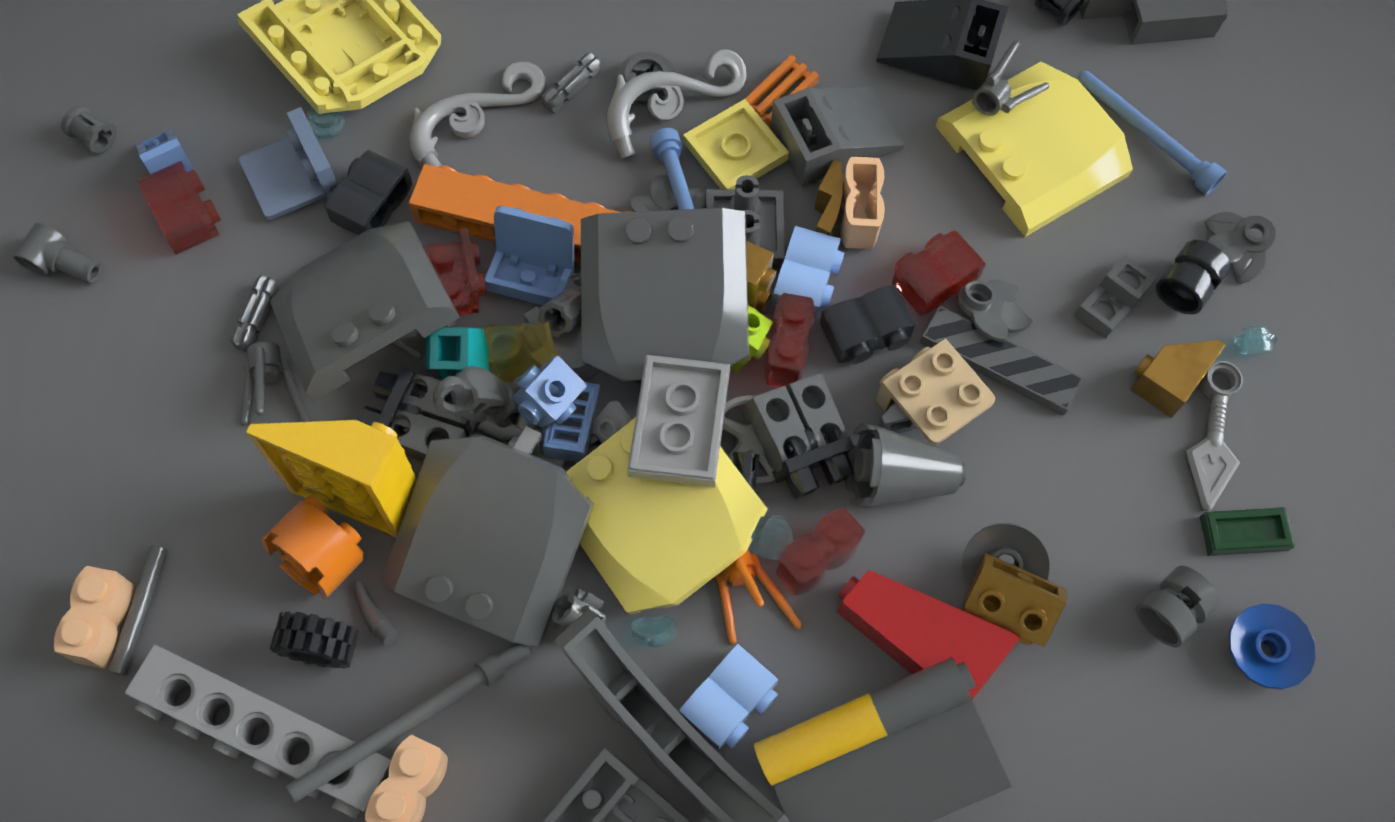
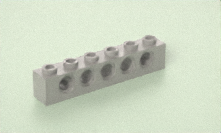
[125,644,391,819]

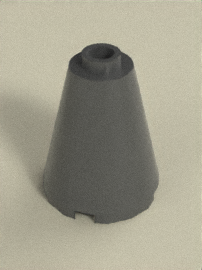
[846,423,966,508]

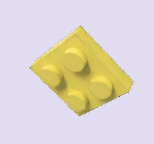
[683,99,789,189]

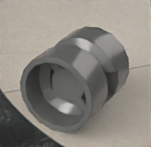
[1135,565,1221,648]

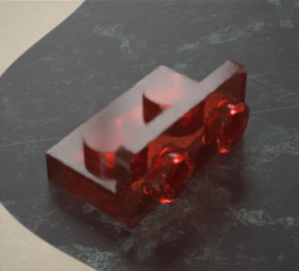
[423,228,486,315]

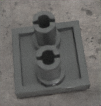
[706,175,785,266]

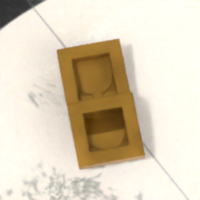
[814,160,843,236]

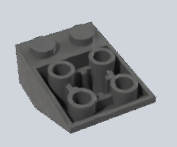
[770,87,904,186]

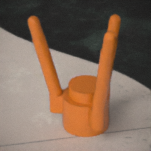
[715,549,802,645]

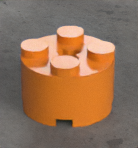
[261,495,364,599]

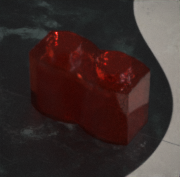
[136,161,221,255]
[891,230,986,316]
[764,293,815,387]
[776,508,865,596]

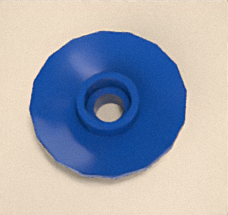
[1228,603,1316,690]

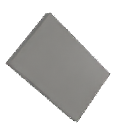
[627,355,730,487]

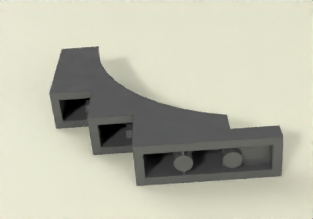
[1079,0,1228,45]

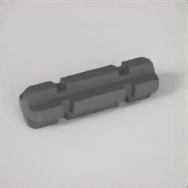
[541,53,601,113]
[230,275,279,351]

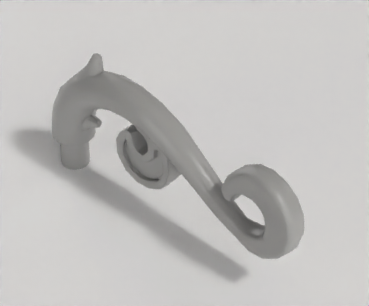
[607,49,747,158]
[409,61,546,167]

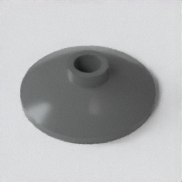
[962,523,1050,587]

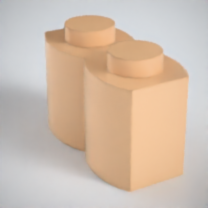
[840,157,885,249]
[54,566,136,669]
[365,735,448,822]

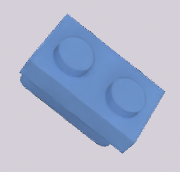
[484,206,574,305]

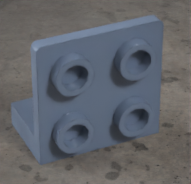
[239,107,338,221]

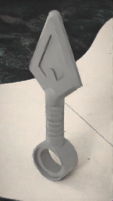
[1185,361,1243,511]

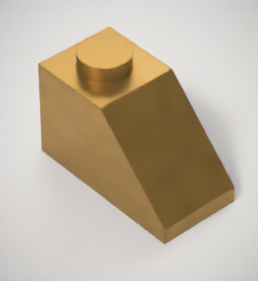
[1131,340,1226,418]

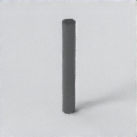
[108,545,168,676]

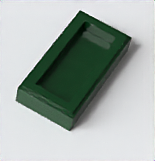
[1200,507,1295,556]

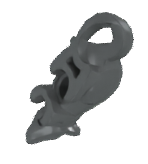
[433,366,521,428]

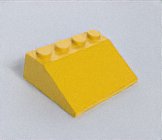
[246,420,417,538]

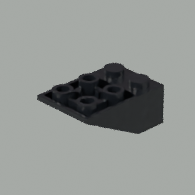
[876,0,1008,90]

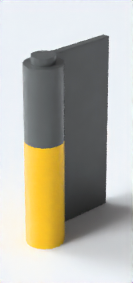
[754,657,1012,822]

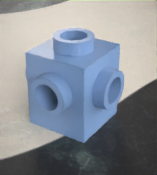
[511,355,587,428]

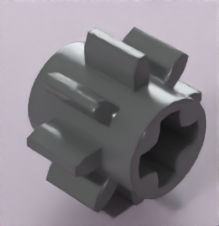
[552,589,606,636]

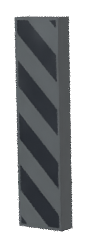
[920,305,1084,415]

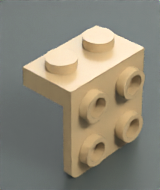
[875,338,995,445]

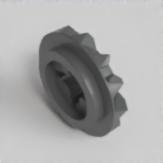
[617,52,676,104]

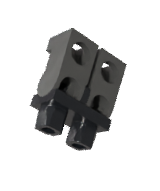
[357,368,477,462]
[740,373,855,499]

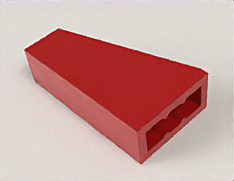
[837,570,1020,700]

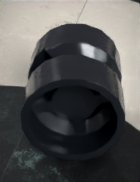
[1156,240,1230,315]

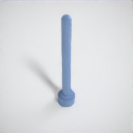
[1078,71,1227,195]
[650,128,694,210]

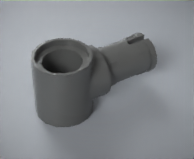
[13,223,102,284]

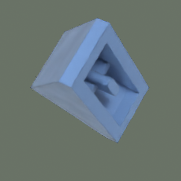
[136,128,197,191]

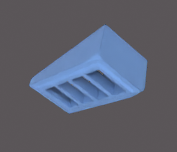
[543,382,600,462]

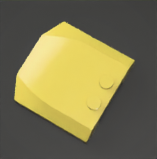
[237,0,441,114]
[935,62,1133,237]
[567,417,767,614]

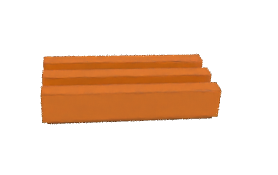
[745,54,819,128]

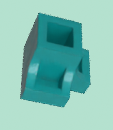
[426,327,489,379]

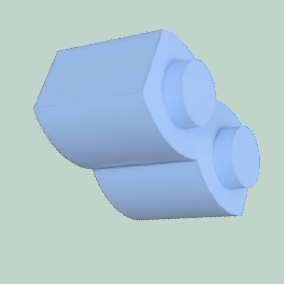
[771,226,845,318]
[679,644,778,751]

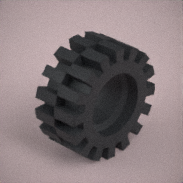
[270,611,359,669]

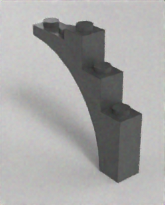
[554,608,790,822]

